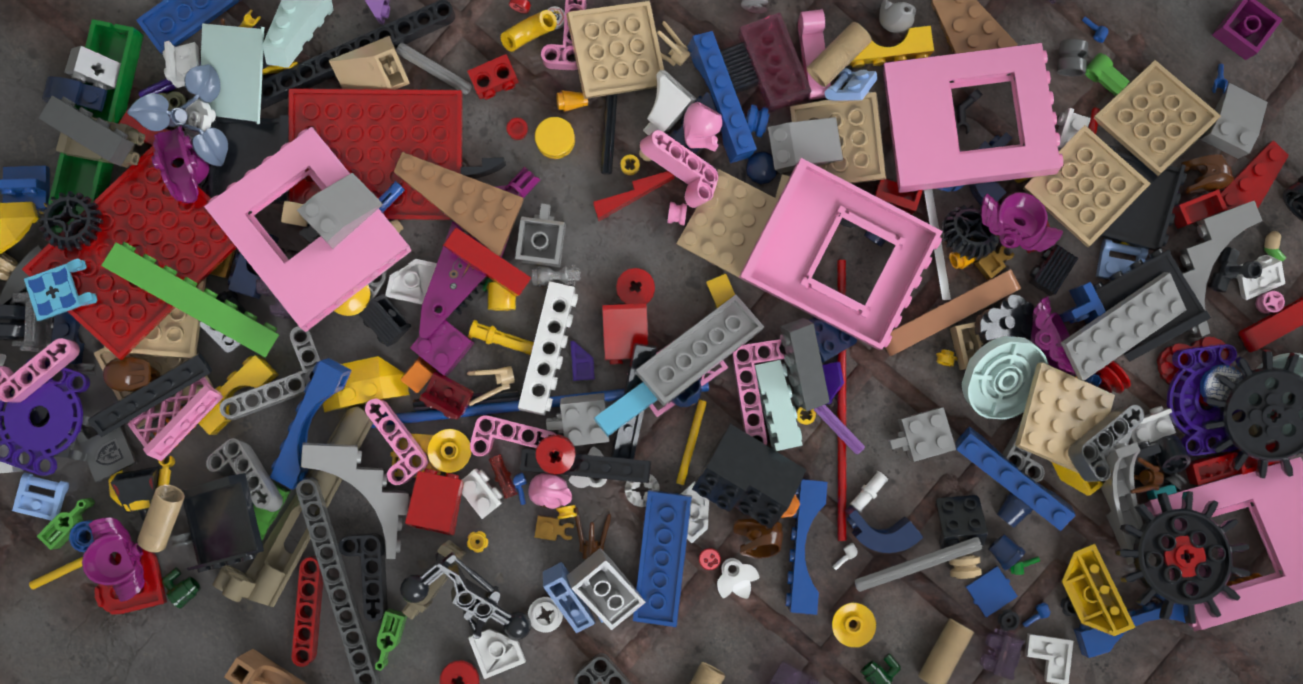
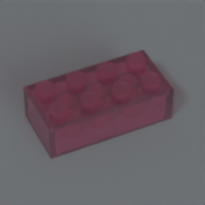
[738,12,812,113]

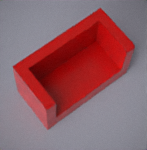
[873,179,923,214]
[1172,189,1227,229]

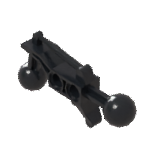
[400,552,531,640]

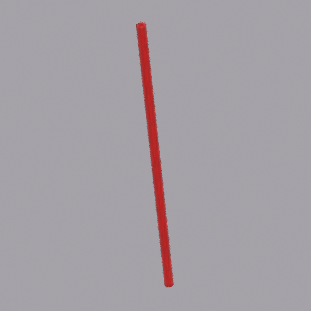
[837,260,846,541]

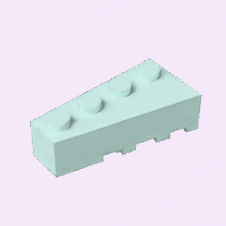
[262,0,333,68]
[755,360,802,451]

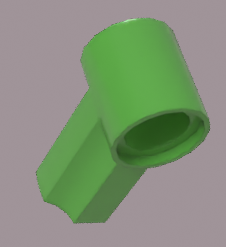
[1085,53,1129,96]

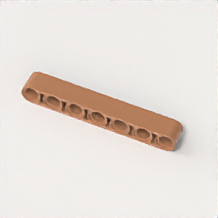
[885,269,1021,356]

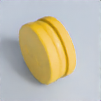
[535,117,575,159]

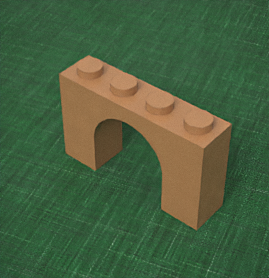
[224,649,307,684]

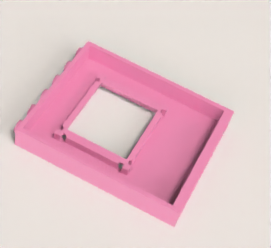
[883,43,1063,193]
[204,127,412,332]
[738,158,942,350]
[1144,457,1303,632]

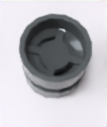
[1057,39,1089,77]

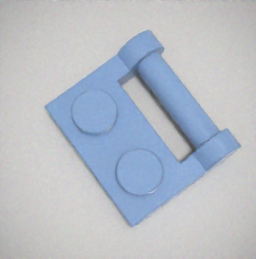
[825,68,877,101]
[1096,239,1148,280]
[12,472,69,521]

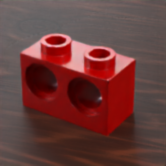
[467,54,519,100]

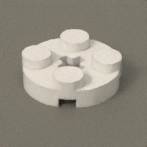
[184,99,216,141]

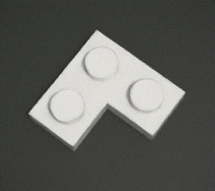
[1025,633,1073,684]

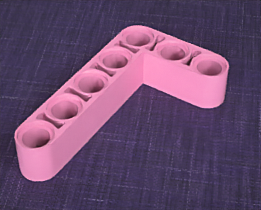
[732,339,785,445]

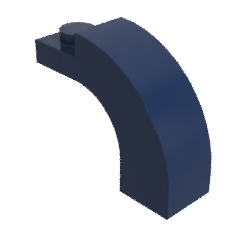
[42,76,107,112]
[969,132,1012,206]
[844,505,924,553]

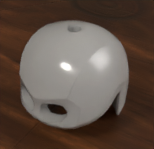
[879,0,916,33]

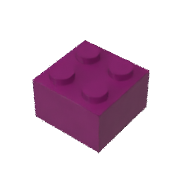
[1212,0,1283,60]
[410,320,474,376]

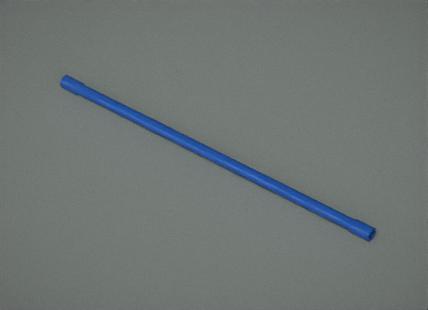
[371,379,709,428]

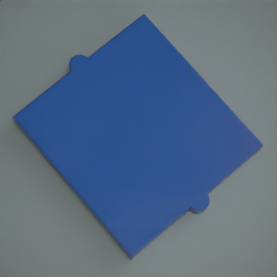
[965,566,1018,617]

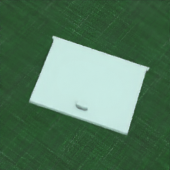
[199,24,264,124]

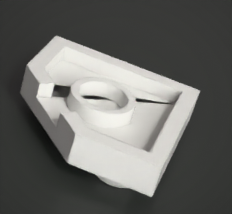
[385,259,437,305]
[681,481,709,543]
[468,628,526,679]

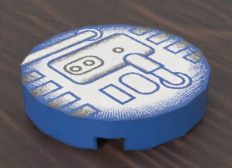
[1200,365,1242,408]

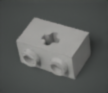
[64,46,121,90]

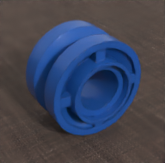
[746,105,769,138]
[69,520,94,552]

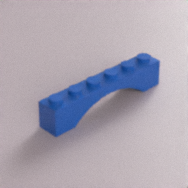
[687,31,757,163]
[270,358,352,489]
[955,426,1076,531]
[785,479,828,615]
[1074,602,1188,658]

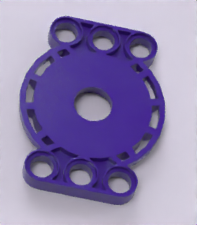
[1167,344,1241,456]
[0,358,90,476]

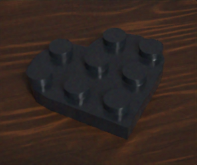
[975,295,1034,347]

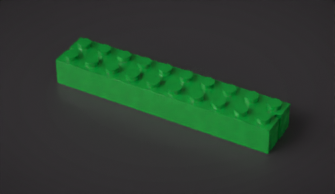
[48,19,144,234]

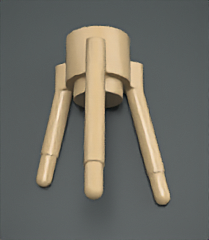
[657,21,691,66]
[467,366,515,406]

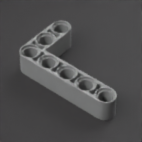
[220,326,321,420]

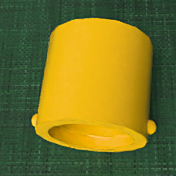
[486,282,516,311]

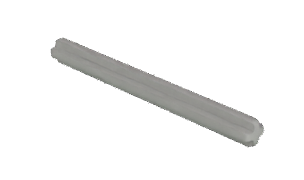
[855,537,982,592]

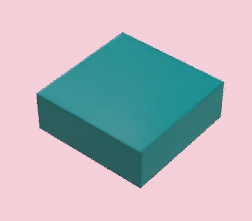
[1146,485,1177,500]

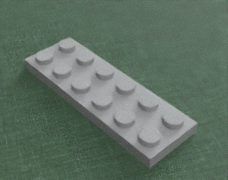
[1061,272,1186,381]
[635,295,764,406]

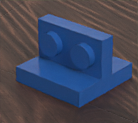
[0,166,50,210]
[1059,282,1106,325]

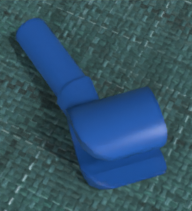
[1082,16,1108,43]
[1212,64,1228,94]
[1085,373,1102,387]
[513,473,527,505]
[1022,603,1050,628]

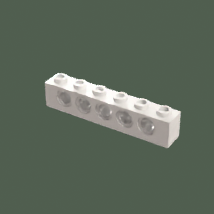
[518,281,578,416]

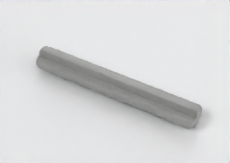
[396,43,472,95]

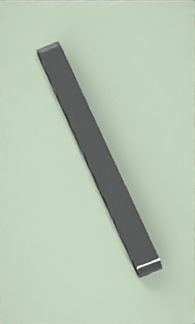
[296,477,381,684]

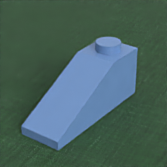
[543,562,595,633]

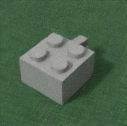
[515,204,566,268]
[546,393,609,446]
[888,407,956,462]

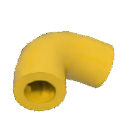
[501,10,557,52]

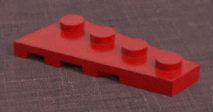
[1220,140,1289,230]

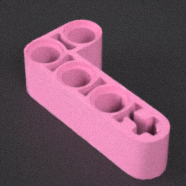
[541,0,586,70]
[798,9,831,100]
[640,130,718,208]
[0,338,80,403]
[365,399,428,485]
[470,416,558,456]

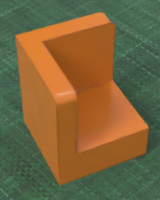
[401,356,437,393]

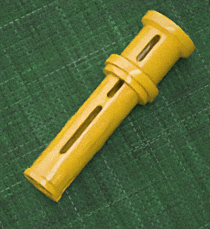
[468,320,534,355]

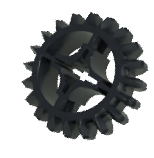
[38,191,103,252]
[941,205,1000,261]

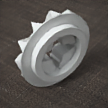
[625,474,659,507]
[528,597,563,632]

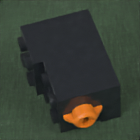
[692,424,806,529]

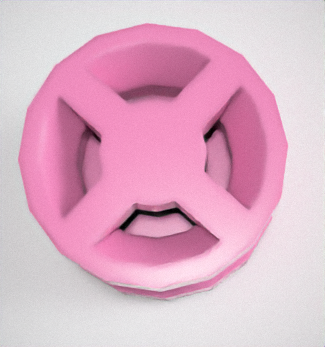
[667,202,687,225]
[1255,291,1285,314]

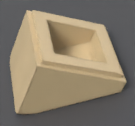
[281,201,308,227]

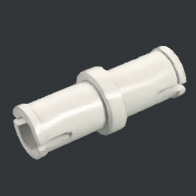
[850,471,888,513]

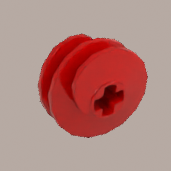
[616,268,655,304]
[1095,361,1131,394]
[536,434,576,475]
[439,660,480,684]

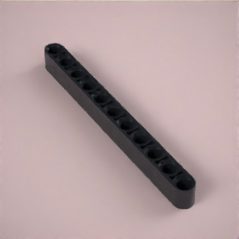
[261,0,456,110]

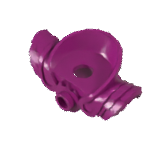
[151,125,210,203]
[981,193,1063,252]
[1031,296,1076,376]
[82,518,145,602]

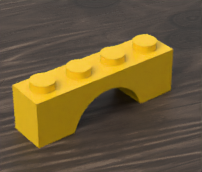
[848,26,934,68]
[198,355,279,435]

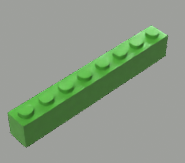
[101,242,279,357]

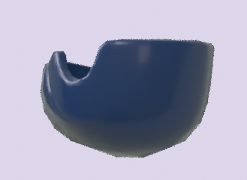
[746,151,777,185]
[671,379,702,407]

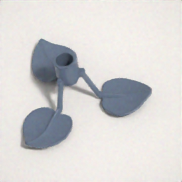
[127,64,228,166]

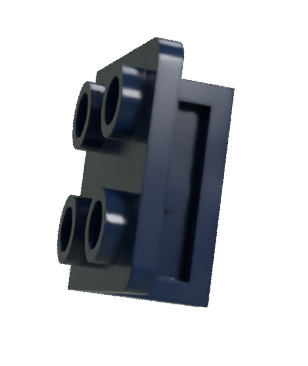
[809,317,857,363]

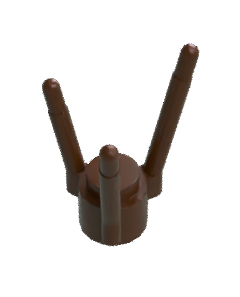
[1130,457,1164,494]
[574,507,611,559]

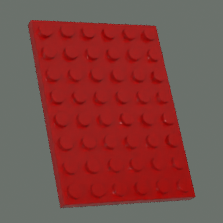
[289,89,463,220]
[22,146,237,360]

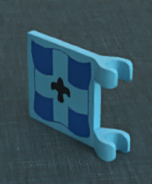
[24,259,97,321]

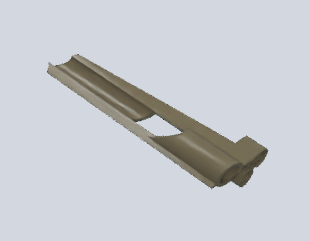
[212,407,373,607]

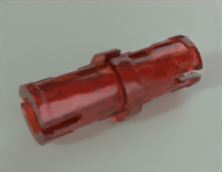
[488,454,518,499]

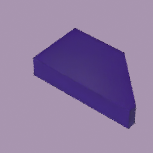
[570,341,595,381]
[822,362,844,405]

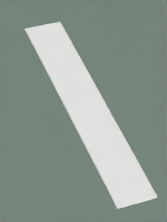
[924,189,951,300]

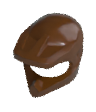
[1181,154,1234,195]
[103,357,160,392]
[733,519,783,559]

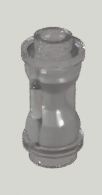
[532,264,580,287]

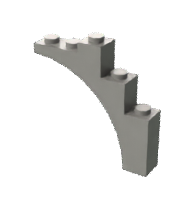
[1180,201,1262,337]
[1101,442,1153,565]
[301,443,412,559]

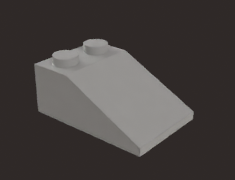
[1200,83,1268,159]
[768,117,843,174]
[297,173,383,249]
[566,548,646,630]

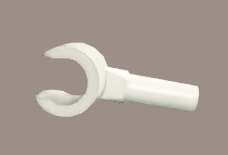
[832,543,858,570]

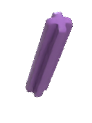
[813,405,865,454]

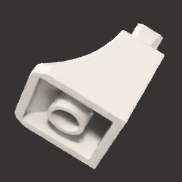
[643,70,696,135]

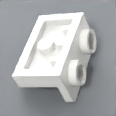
[163,41,200,88]
[1057,108,1091,151]
[1235,255,1285,300]
[1130,406,1176,444]
[462,468,503,519]

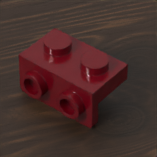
[419,371,474,420]

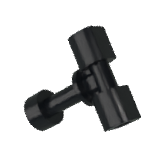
[1209,247,1262,293]

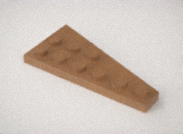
[931,0,1018,88]
[394,152,524,257]

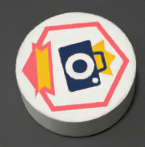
[547,6,565,29]

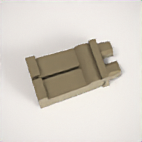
[56,117,145,168]
[402,540,467,620]

